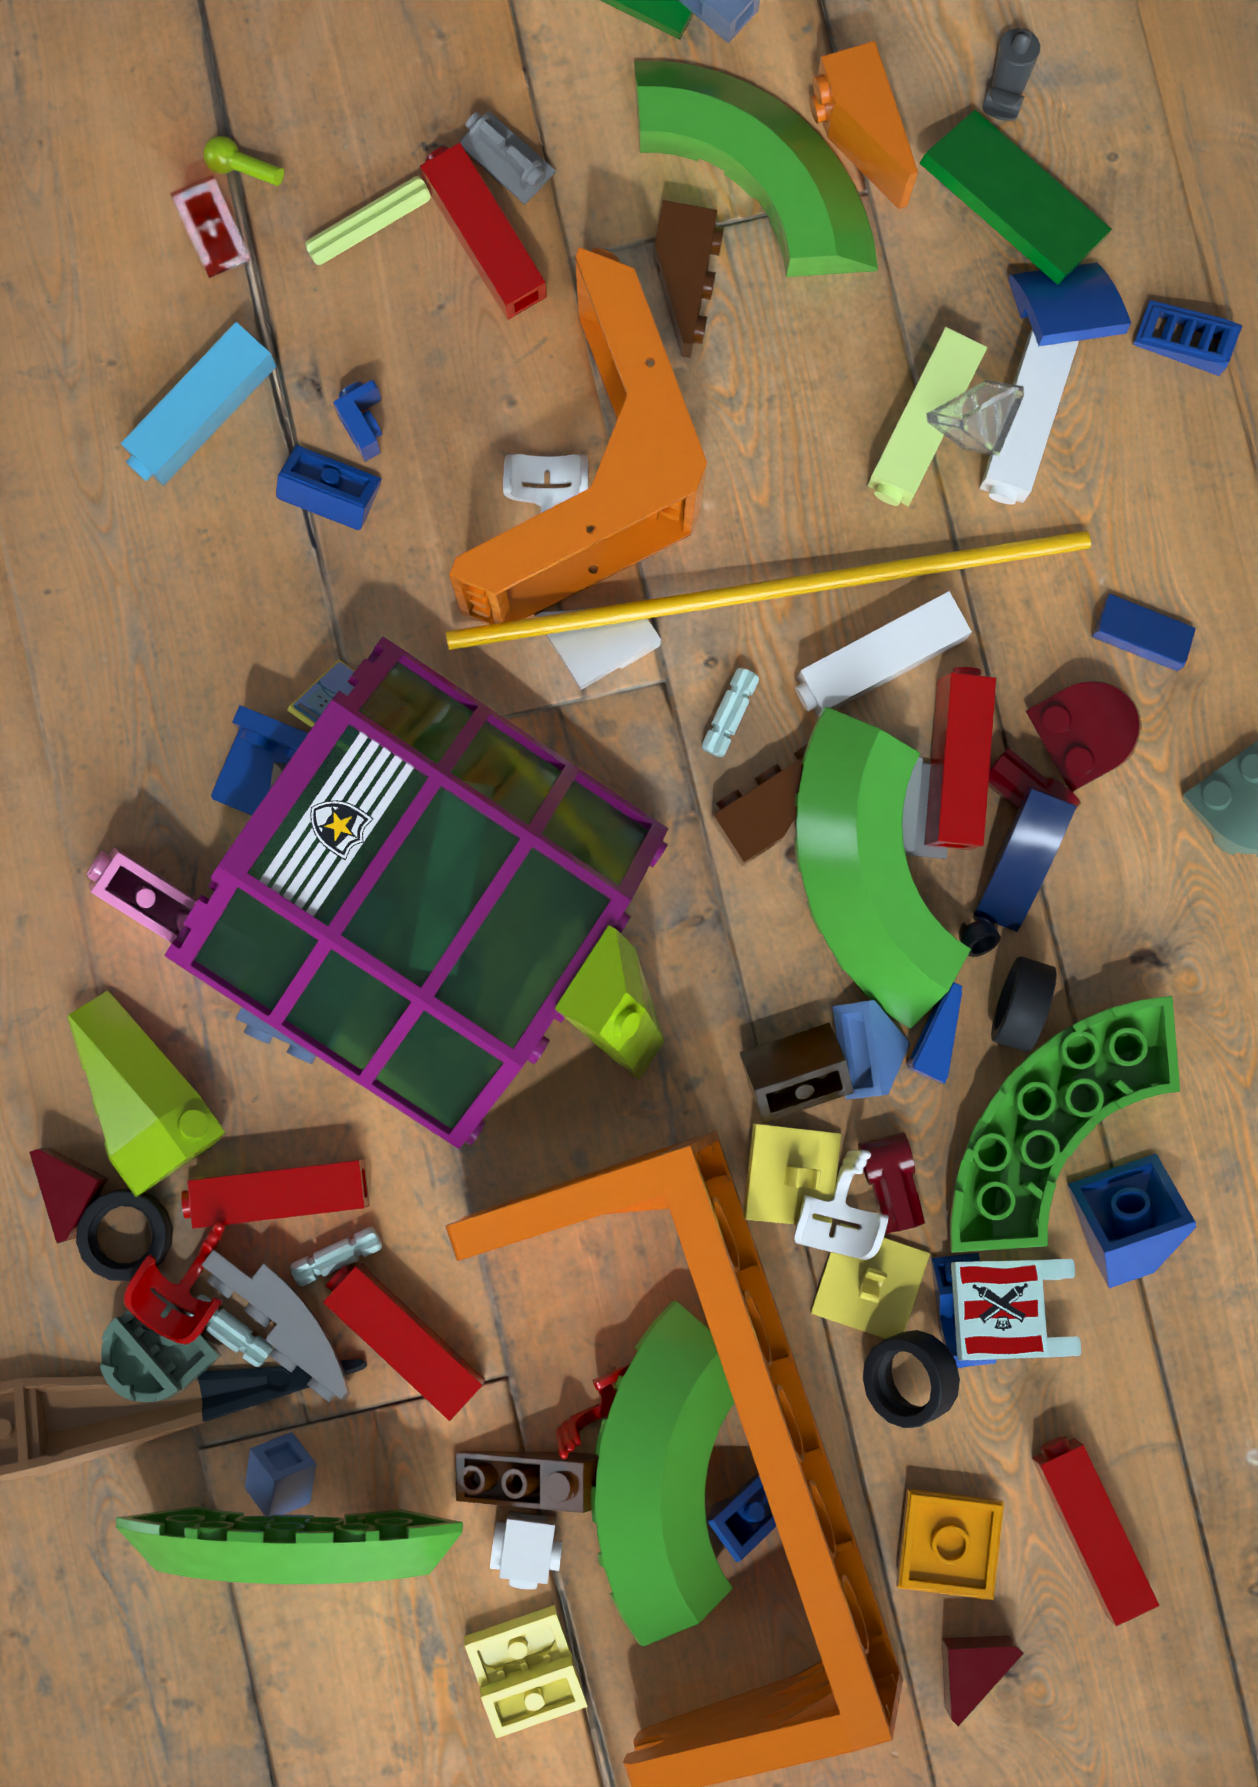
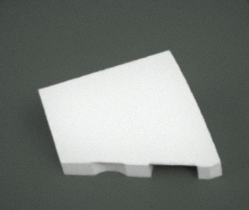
[535,608,661,690]

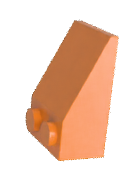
[809,41,918,209]

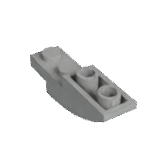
[202,1250,351,1402]

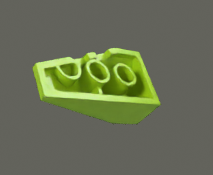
[554,925,665,1080]
[67,990,226,1197]

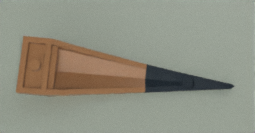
[0,1359,367,1483]

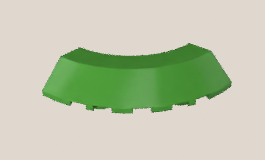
[634,61,878,277]
[794,707,971,1029]
[950,996,1180,1253]
[591,1300,735,1647]
[116,1506,463,1584]

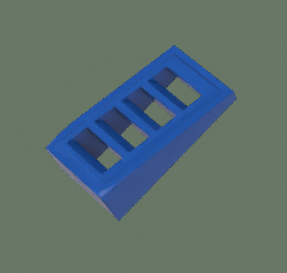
[1133,300,1242,376]
[906,982,962,1084]

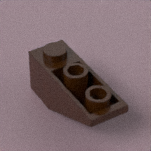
[654,200,724,358]
[712,744,807,866]
[456,1451,599,1513]

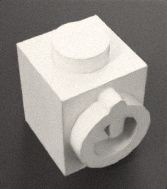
[490,1510,563,1589]

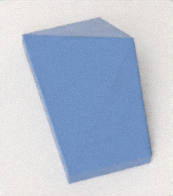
[832,1000,910,1100]

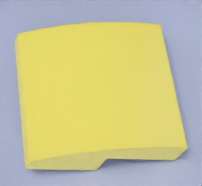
[464,1605,588,1738]

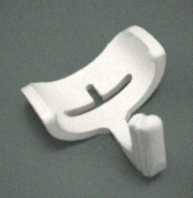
[503,454,588,513]
[794,1150,889,1260]

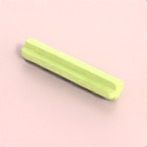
[305,176,431,265]

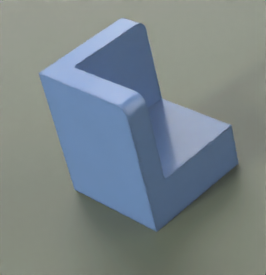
[245,1432,316,1517]

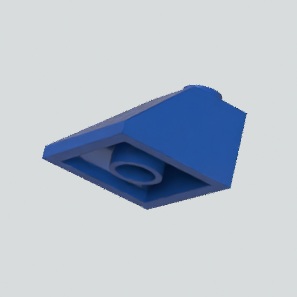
[1068,1153,1196,1288]

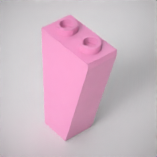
[86,846,265,985]

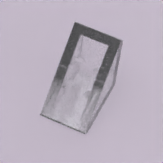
[926,380,1024,456]

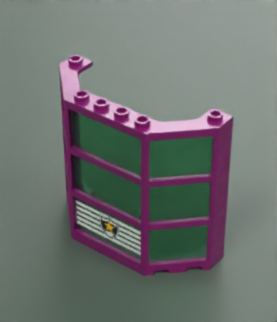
[164,636,669,1149]

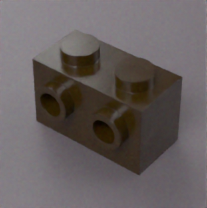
[739,1023,854,1123]

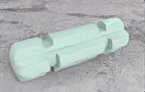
[702,668,759,758]
[290,1227,382,1287]
[186,1295,273,1367]

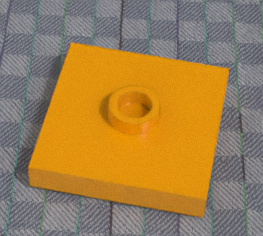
[896,1488,1004,1600]

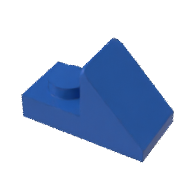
[708,1472,776,1562]

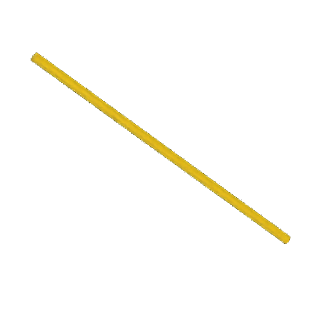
[445,530,1091,650]

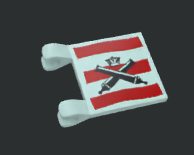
[951,1259,1081,1361]

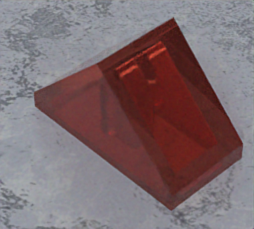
[170,175,251,278]

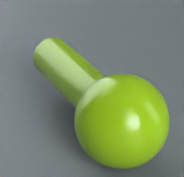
[203,136,284,186]

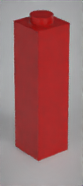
[420,142,547,320]
[924,667,996,850]
[181,1159,369,1229]
[323,1263,485,1421]
[1032,1436,1160,1627]

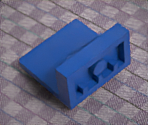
[211,705,334,816]

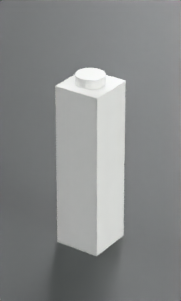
[979,329,1079,504]
[795,591,972,718]

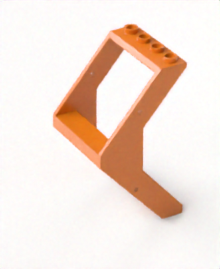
[449,247,707,625]

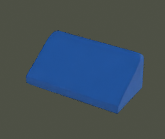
[276,445,382,530]
[1091,593,1196,672]

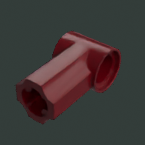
[988,748,1081,810]
[858,1132,925,1234]

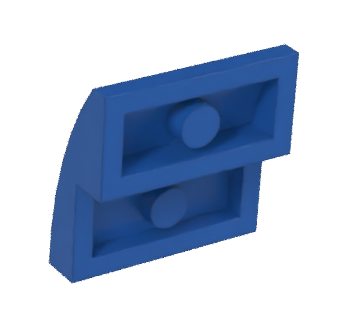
[1008,262,1131,347]

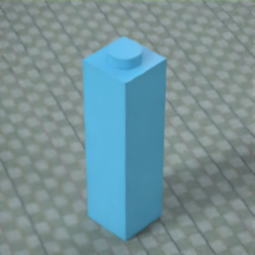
[120,322,277,486]

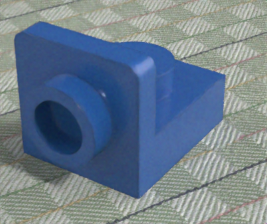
[333,380,383,462]

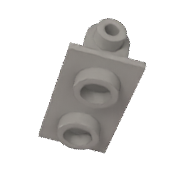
[457,110,556,205]

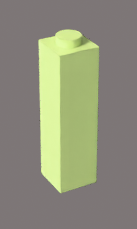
[868,327,987,506]

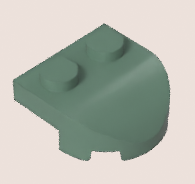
[1183,741,1258,857]
[100,1289,222,1402]

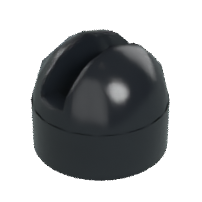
[959,915,1001,957]

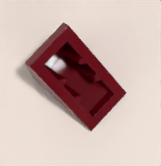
[29,1147,108,1244]
[941,1635,1024,1727]

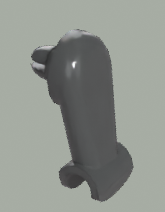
[982,28,1040,121]

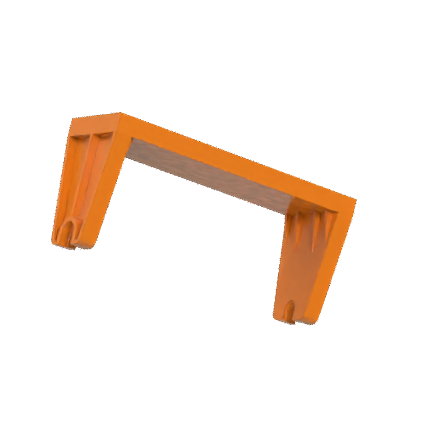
[445,1130,903,1787]

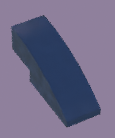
[973,785,1077,932]

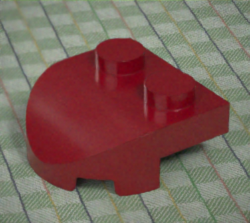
[1026,681,1142,792]

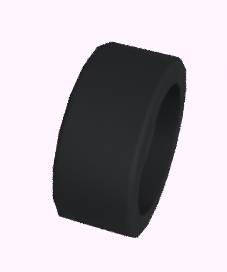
[991,956,1057,1052]
[76,1189,173,1281]
[863,1330,960,1428]

